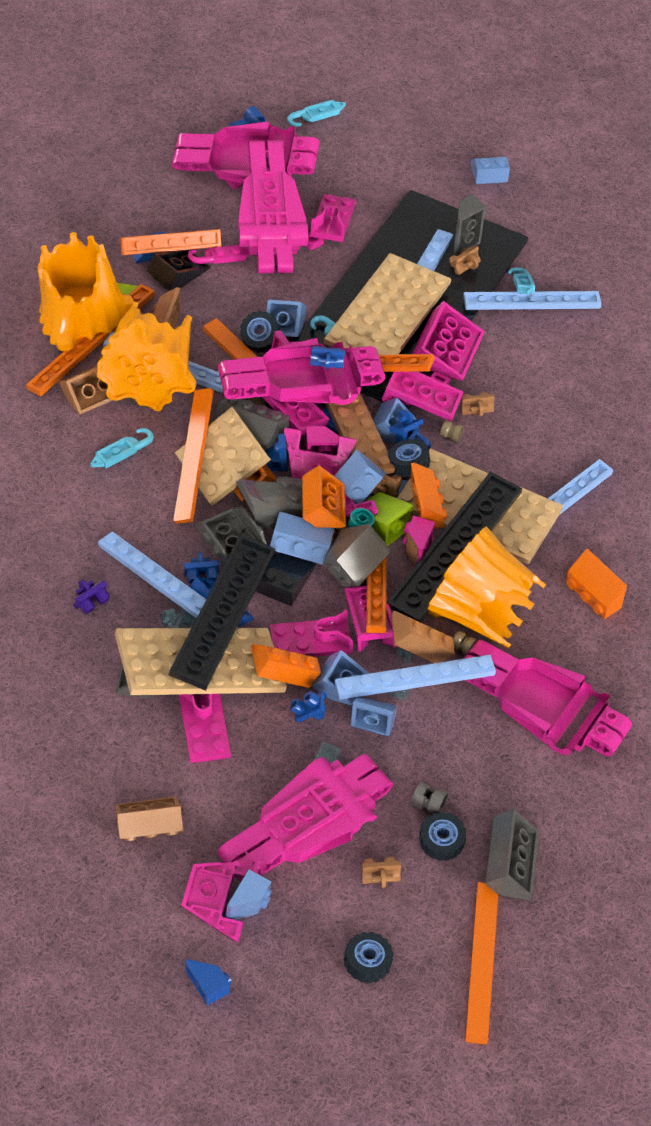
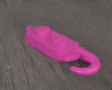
[188,245,250,264]

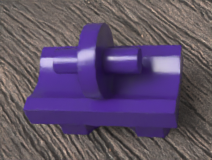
[73,580,110,614]

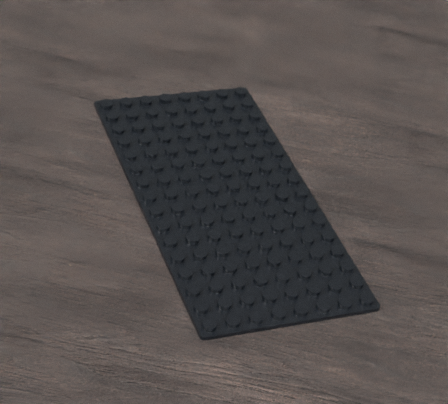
[292,190,528,410]

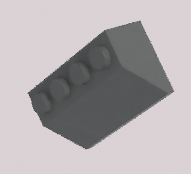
[209,398,289,449]
[485,808,539,900]

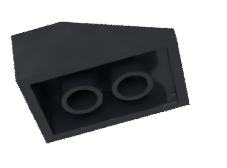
[147,249,210,291]
[257,552,316,606]

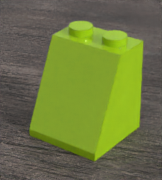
[366,492,413,546]

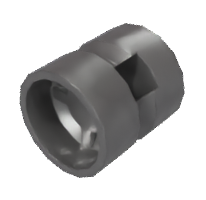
[411,780,449,814]

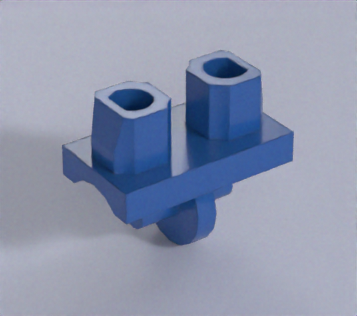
[310,346,345,369]
[389,409,424,442]
[184,552,219,584]
[290,691,327,722]

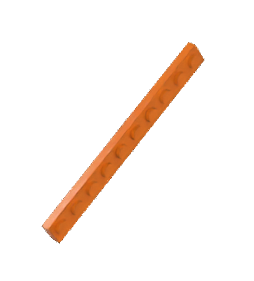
[26,284,155,397]

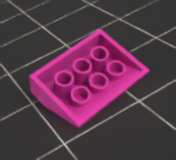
[412,301,485,381]

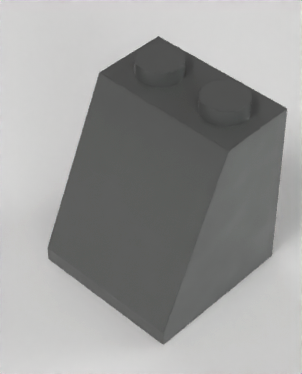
[323,524,391,588]

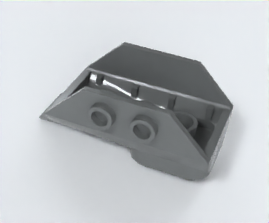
[236,477,303,529]
[194,507,267,566]

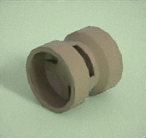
[440,420,464,443]
[453,631,477,656]

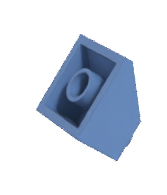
[470,157,510,184]
[266,300,307,337]
[373,398,417,444]
[334,449,386,504]
[312,650,370,706]
[351,697,397,736]
[225,870,272,920]

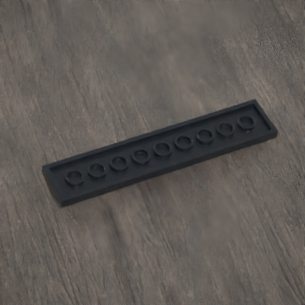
[387,472,522,623]
[168,534,276,691]

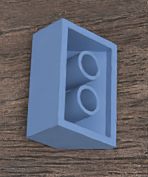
[270,511,334,565]

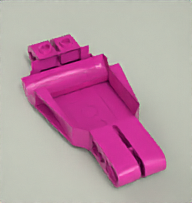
[171,122,320,184]
[237,140,308,274]
[217,338,385,405]
[463,640,632,757]
[217,754,393,883]

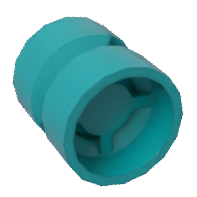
[346,508,375,528]

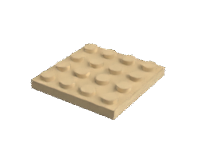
[175,407,271,506]

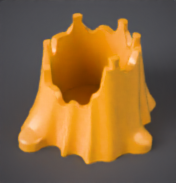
[38,232,134,351]
[97,302,197,411]
[428,526,546,649]

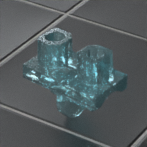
[160,607,195,628]

